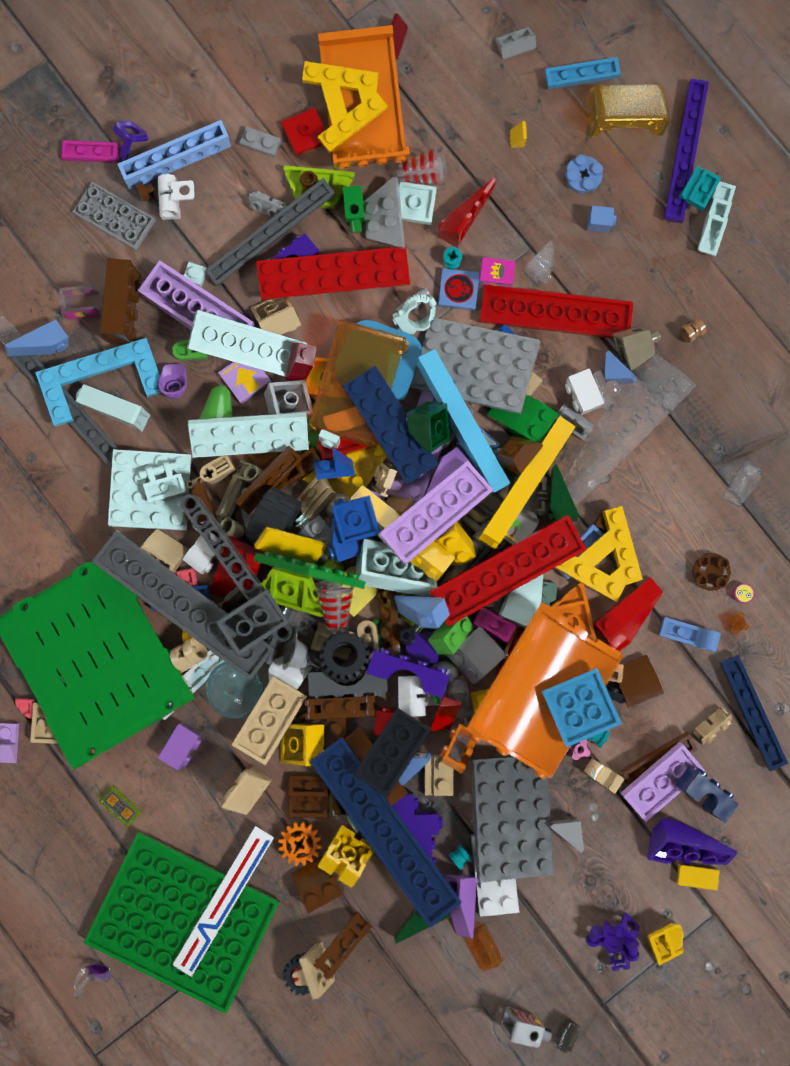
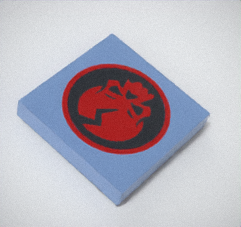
[438,268,479,311]

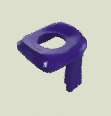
[113,120,149,161]

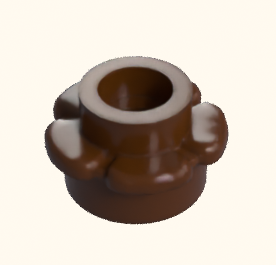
[300,171,318,189]

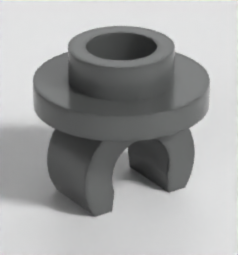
[306,651,322,672]

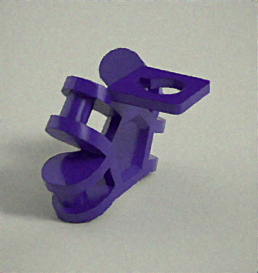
[585,913,640,971]

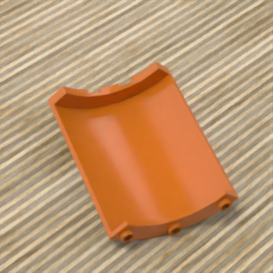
[466,602,623,779]

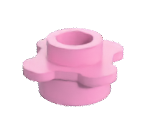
[570,740,591,760]

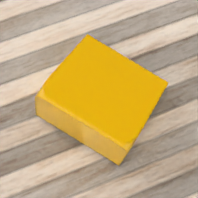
[510,121,527,148]

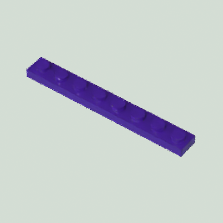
[664,78,709,223]

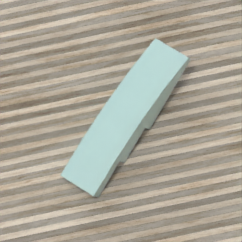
[697,182,736,256]

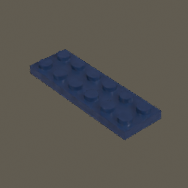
[342,365,439,485]

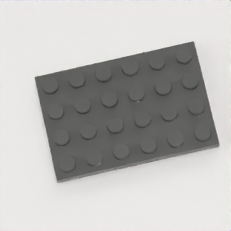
[471,756,553,883]

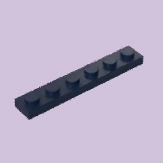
[719,655,789,771]

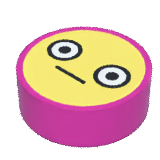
[733,584,754,603]

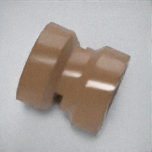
[680,317,707,343]

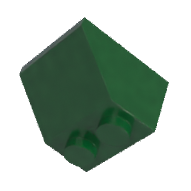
[407,401,450,453]

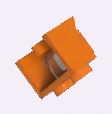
[440,724,477,774]

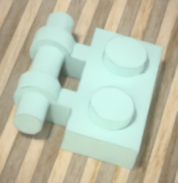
[139,461,186,503]

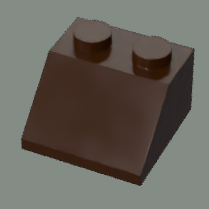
[291,855,344,914]

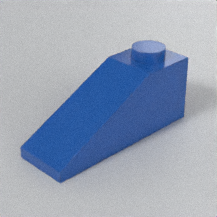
[328,498,361,562]

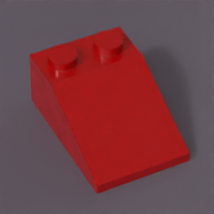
[210,537,265,598]

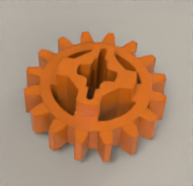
[278,821,321,866]

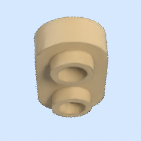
[357,620,380,659]

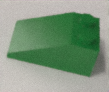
[486,394,558,443]

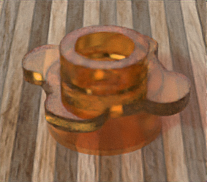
[726,612,749,634]

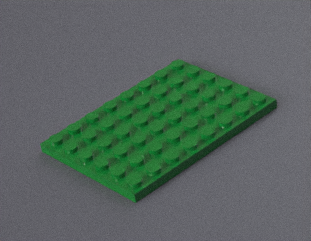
[84,831,280,1014]

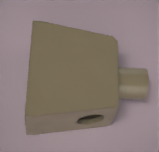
[613,327,661,371]

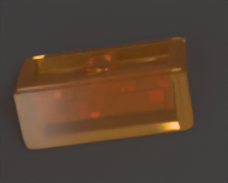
[465,924,503,971]

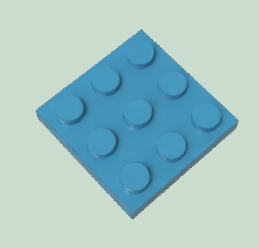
[542,668,622,748]

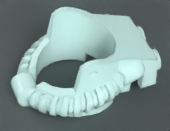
[392,294,437,335]

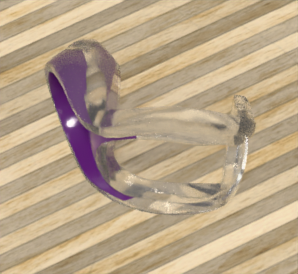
[74,964,112,999]

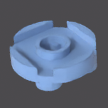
[565,155,603,194]

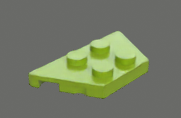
[283,165,355,209]
[256,567,324,617]

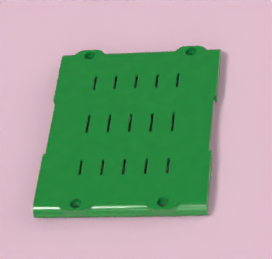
[0,562,195,770]

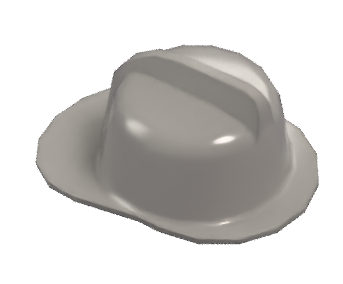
[282,626,308,670]

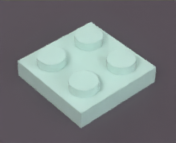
[399,182,437,225]

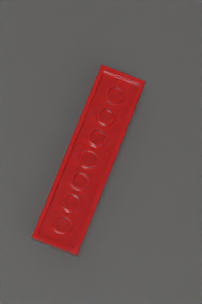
[256,246,410,301]
[480,284,634,339]
[429,515,587,627]

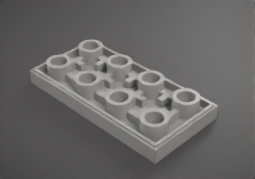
[72,182,156,251]

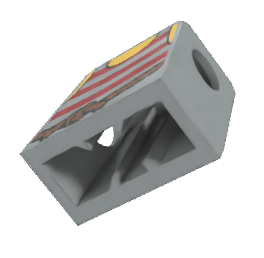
[500,1006,552,1048]

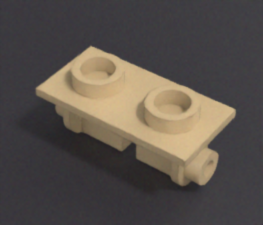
[693,708,732,745]

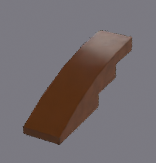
[275,447,322,491]
[345,727,408,806]

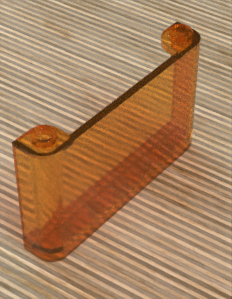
[309,319,410,448]

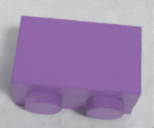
[158,722,202,770]

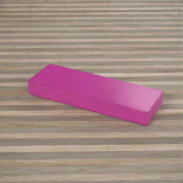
[61,140,119,163]

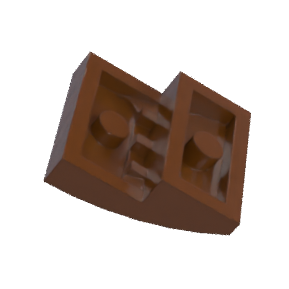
[616,655,664,708]
[288,776,329,818]

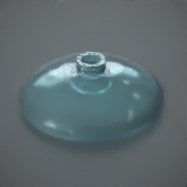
[206,662,263,719]

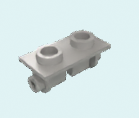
[248,191,288,218]
[555,404,594,441]

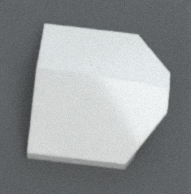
[268,656,312,690]

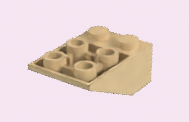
[222,766,273,815]

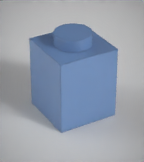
[587,206,617,233]

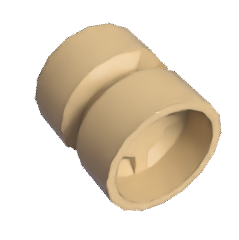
[170,637,208,672]

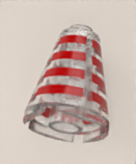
[396,146,448,186]
[315,580,354,634]

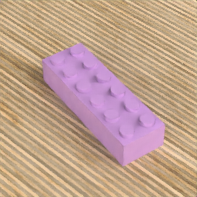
[138,260,255,330]

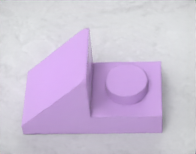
[0,723,19,763]

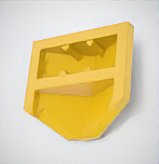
[647,923,684,965]

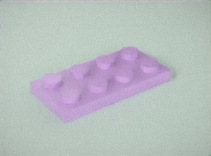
[621,742,705,822]

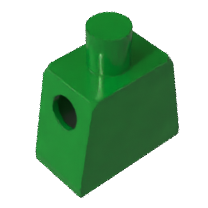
[343,185,365,234]

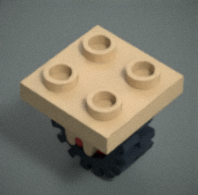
[282,942,335,999]

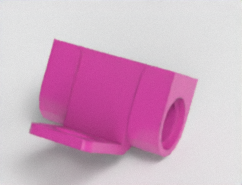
[472,608,517,644]

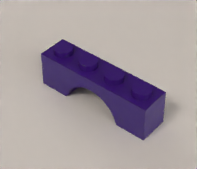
[366,648,451,698]

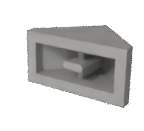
[549,818,584,853]

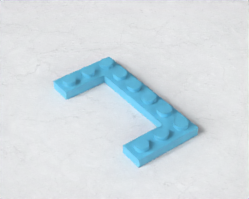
[35,338,161,427]

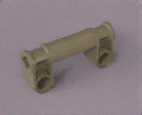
[212,459,264,540]

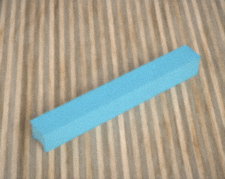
[416,349,510,495]

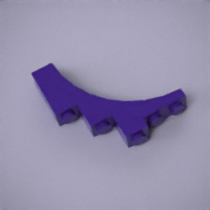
[392,792,443,865]

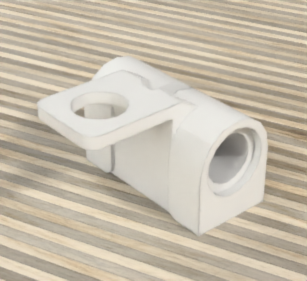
[158,174,195,220]
[398,676,442,716]

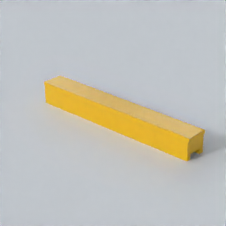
[478,416,576,549]

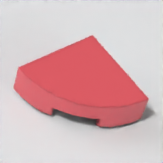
[175,568,198,587]
[15,698,37,719]

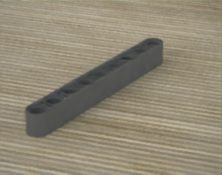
[180,494,293,642]

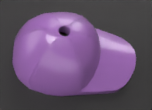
[158,364,187,400]

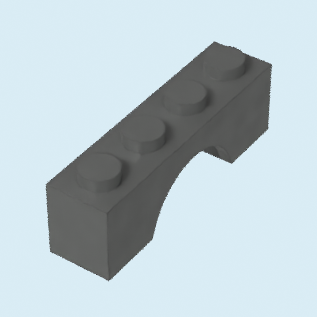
[308,668,388,699]

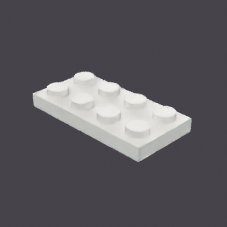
[471,834,519,917]

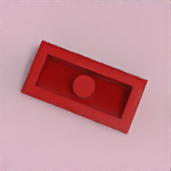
[430,697,462,731]

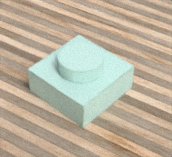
[184,262,207,287]
[319,429,340,449]

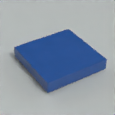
[331,495,381,545]

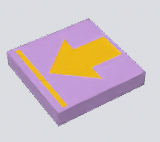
[218,362,271,404]

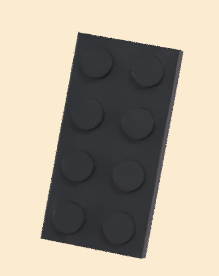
[354,708,431,798]

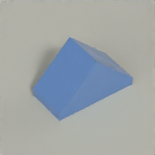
[605,350,637,384]

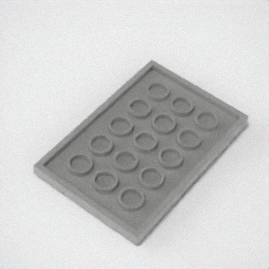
[411,317,541,414]

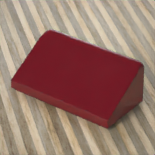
[391,13,408,59]

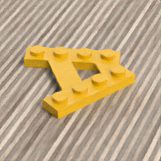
[302,61,388,154]
[555,506,643,602]

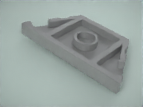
[363,177,405,249]

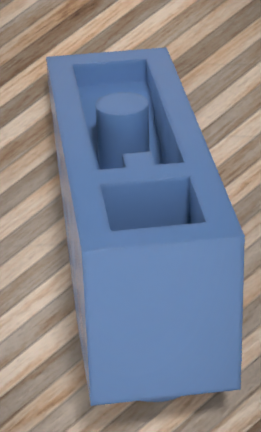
[4,320,69,356]
[394,595,450,629]

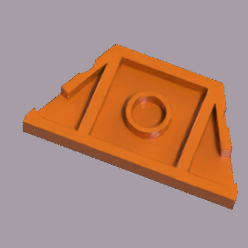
[550,583,597,641]

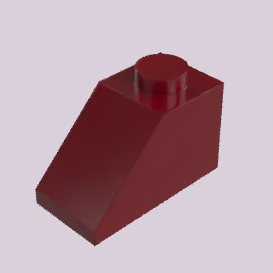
[285,343,317,381]

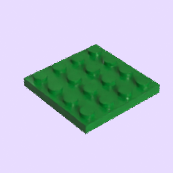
[254,551,366,589]

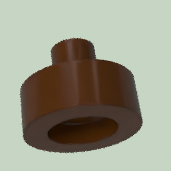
[135,181,155,202]

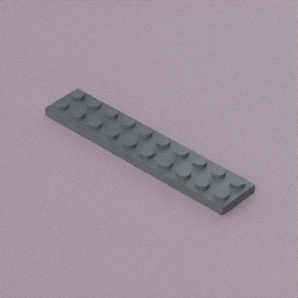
[92,530,275,680]

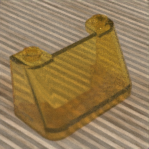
[588,83,670,137]

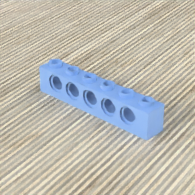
[117,120,232,190]

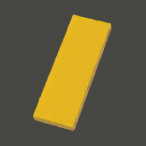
[254,527,327,564]

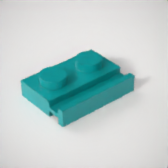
[679,165,721,211]

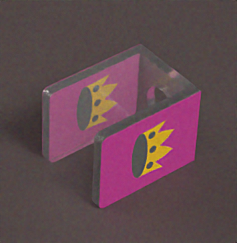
[478,257,516,290]
[59,285,101,320]

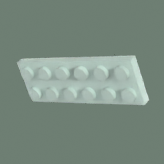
[187,310,307,377]
[188,413,309,458]

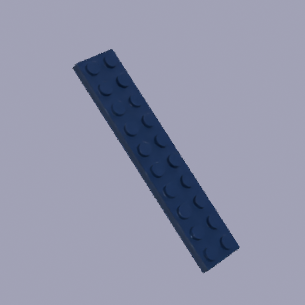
[310,737,462,928]

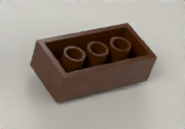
[100,258,141,345]

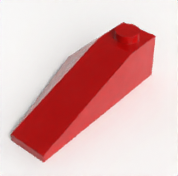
[437,178,496,248]
[593,577,663,652]

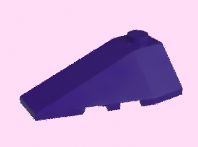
[647,818,737,865]

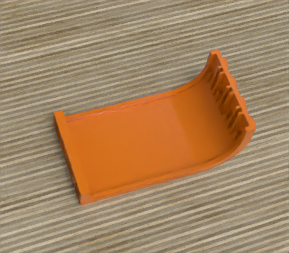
[318,25,410,170]

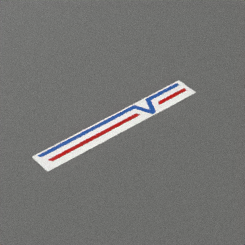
[173,826,274,976]

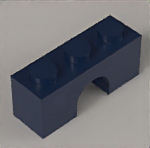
[675,766,739,823]

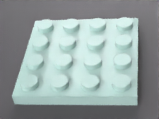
[108,449,191,531]

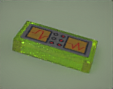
[99,785,142,828]

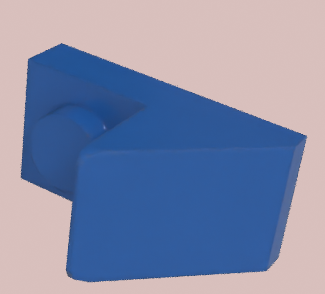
[314,448,355,480]

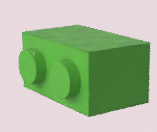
[428,617,475,655]

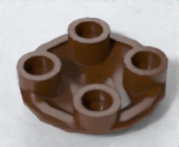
[692,553,731,591]

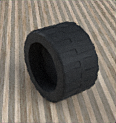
[245,487,302,543]

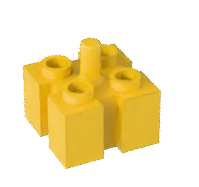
[318,825,374,888]

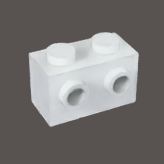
[565,369,604,415]

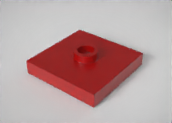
[281,107,325,157]

